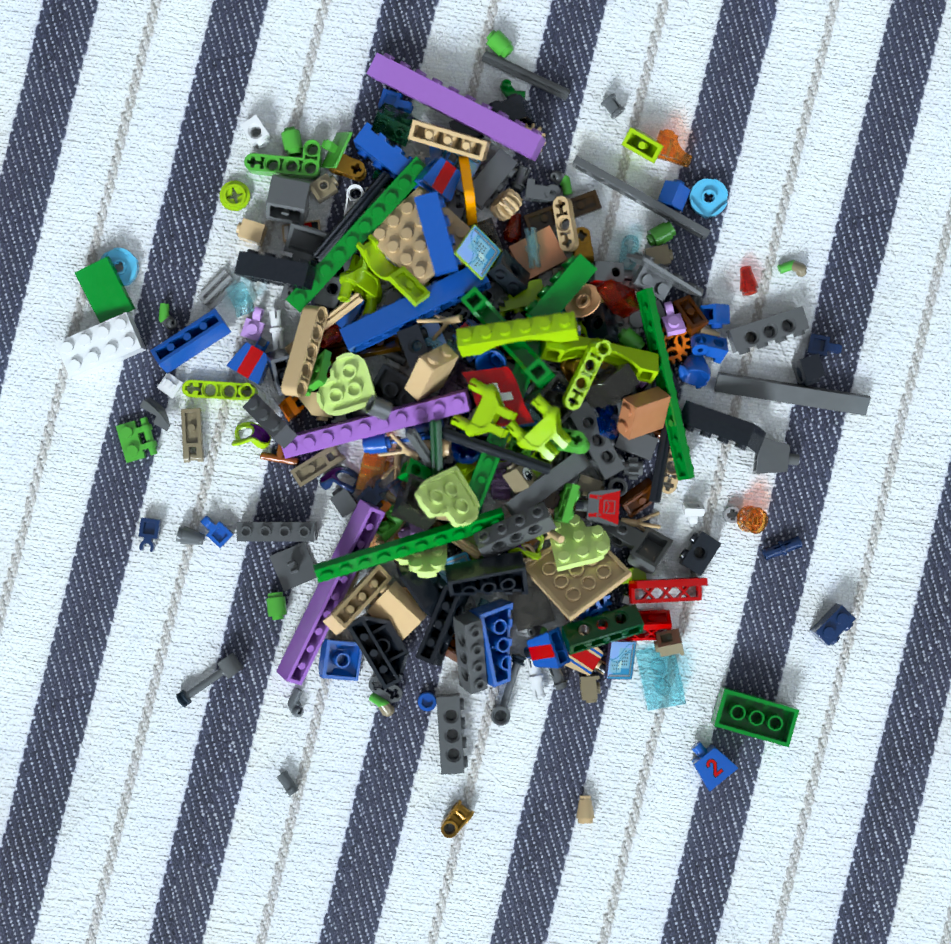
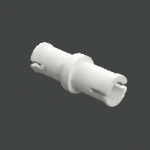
[269,310,285,350]
[526,659,546,698]

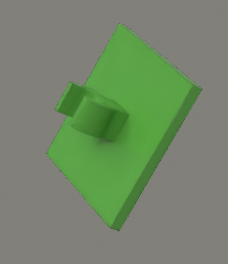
[321,132,353,168]

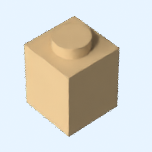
[236,218,268,246]

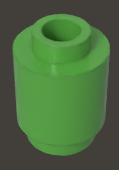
[486,30,515,59]
[281,127,303,157]
[646,221,676,247]
[618,327,646,350]
[266,592,287,620]

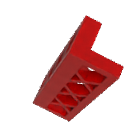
[629,577,708,604]
[598,610,672,641]

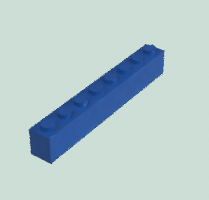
[339,266,492,354]

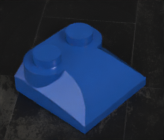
[318,638,362,681]

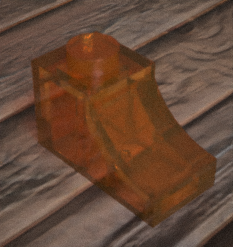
[656,129,692,168]
[356,453,390,491]

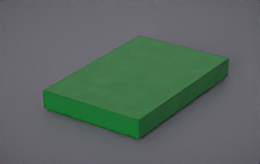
[75,256,136,323]

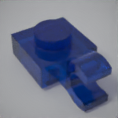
[597,403,618,440]

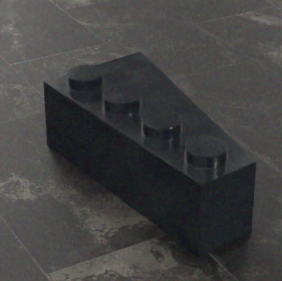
[234,249,317,291]
[373,363,442,419]
[681,400,766,454]

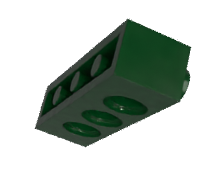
[562,604,644,655]

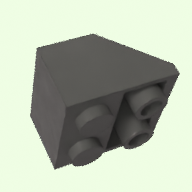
[266,174,311,225]

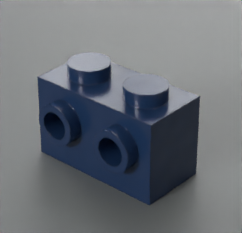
[810,603,856,646]

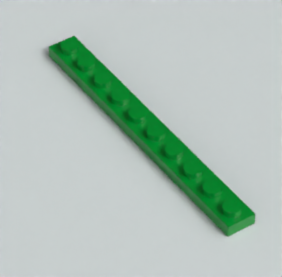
[286,156,426,312]
[636,288,695,481]
[469,340,541,514]
[313,508,504,583]

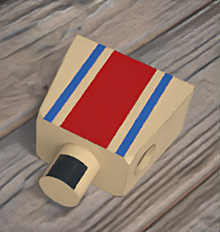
[565,632,609,676]

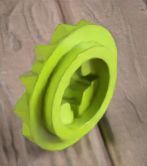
[219,180,250,211]

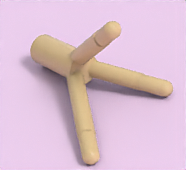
[417,314,463,341]
[378,432,420,461]
[381,449,410,487]
[621,511,661,532]
[544,514,564,543]

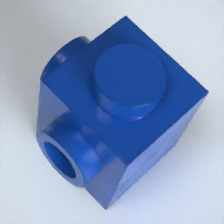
[657,179,691,211]
[700,303,730,329]

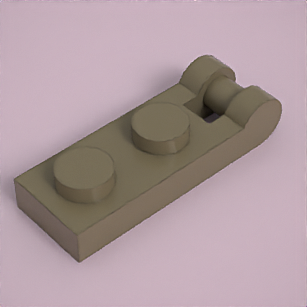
[181,408,205,463]
[290,445,346,487]

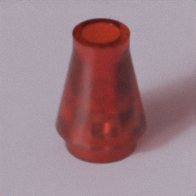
[503,213,522,243]
[740,266,759,296]
[320,325,342,348]

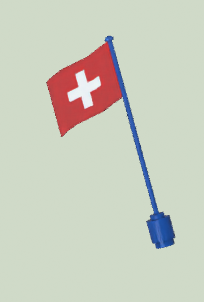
[362,366,538,454]

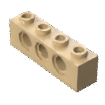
[408,120,491,161]
[323,564,392,635]

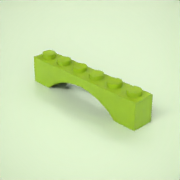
[456,311,579,357]
[540,336,659,384]

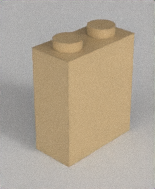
[405,343,459,401]
[366,581,427,641]

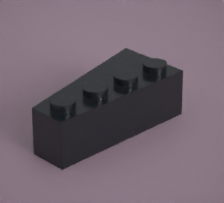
[449,93,534,139]
[444,551,528,596]

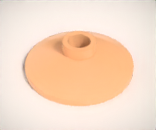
[565,284,601,318]

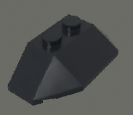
[393,560,447,617]
[347,615,409,690]

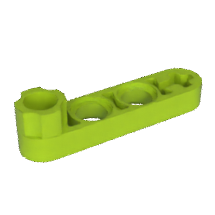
[562,338,612,410]
[182,380,258,401]

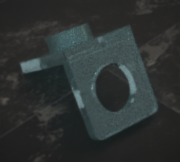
[226,281,255,318]

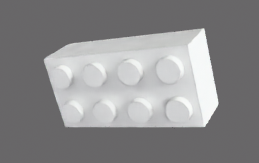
[55,312,146,380]

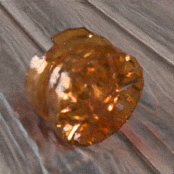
[737,505,768,534]

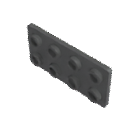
[626,252,703,302]

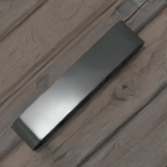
[504,453,591,516]

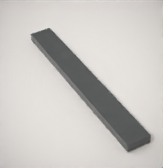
[572,156,710,240]
[714,372,871,416]

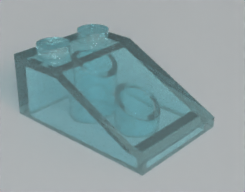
[635,647,686,711]

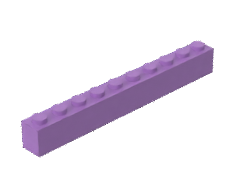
[367,53,546,161]
[282,388,473,459]
[276,499,386,686]

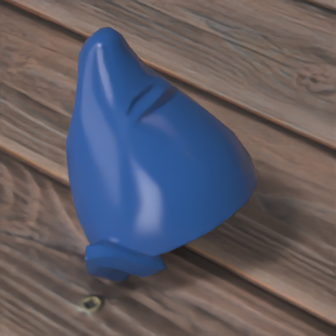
[475,348,507,370]
[678,353,711,389]

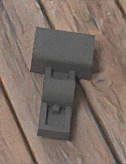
[280,221,329,300]
[592,519,673,574]

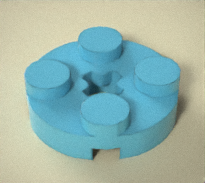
[689,178,728,218]
[100,248,139,286]

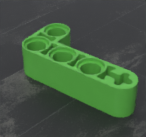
[244,139,323,180]
[509,426,590,456]

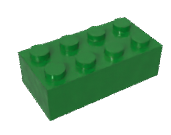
[523,254,597,318]
[710,686,799,747]

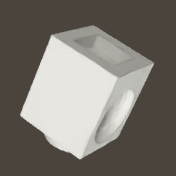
[240,115,271,149]

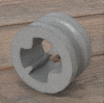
[723,506,741,523]

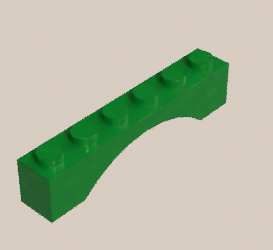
[460,286,555,389]

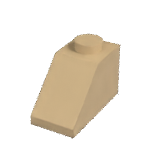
[298,392,333,421]

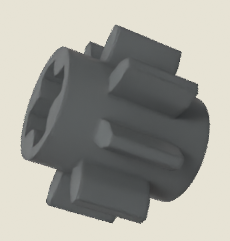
[622,457,643,480]

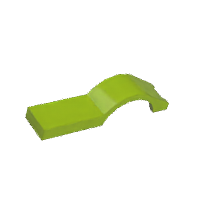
[356,234,430,307]

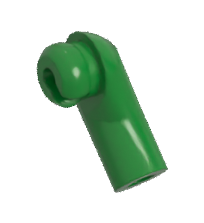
[500,79,525,98]

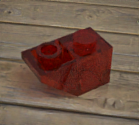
[596,279,640,318]

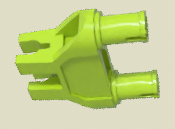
[338,254,382,316]
[451,378,518,438]
[505,394,572,461]

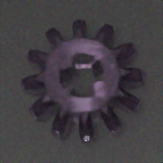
[491,468,511,501]

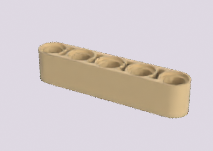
[281,305,328,397]

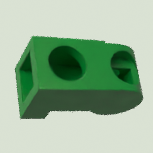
[397,458,434,487]

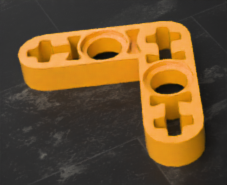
[458,156,477,228]

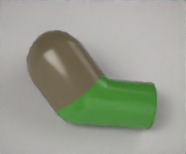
[777,260,807,277]
[369,693,395,717]

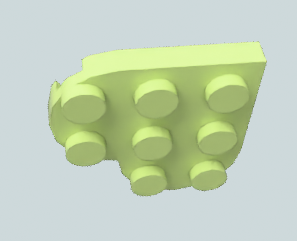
[316,353,377,416]
[415,466,480,527]
[550,514,610,572]
[393,535,448,578]

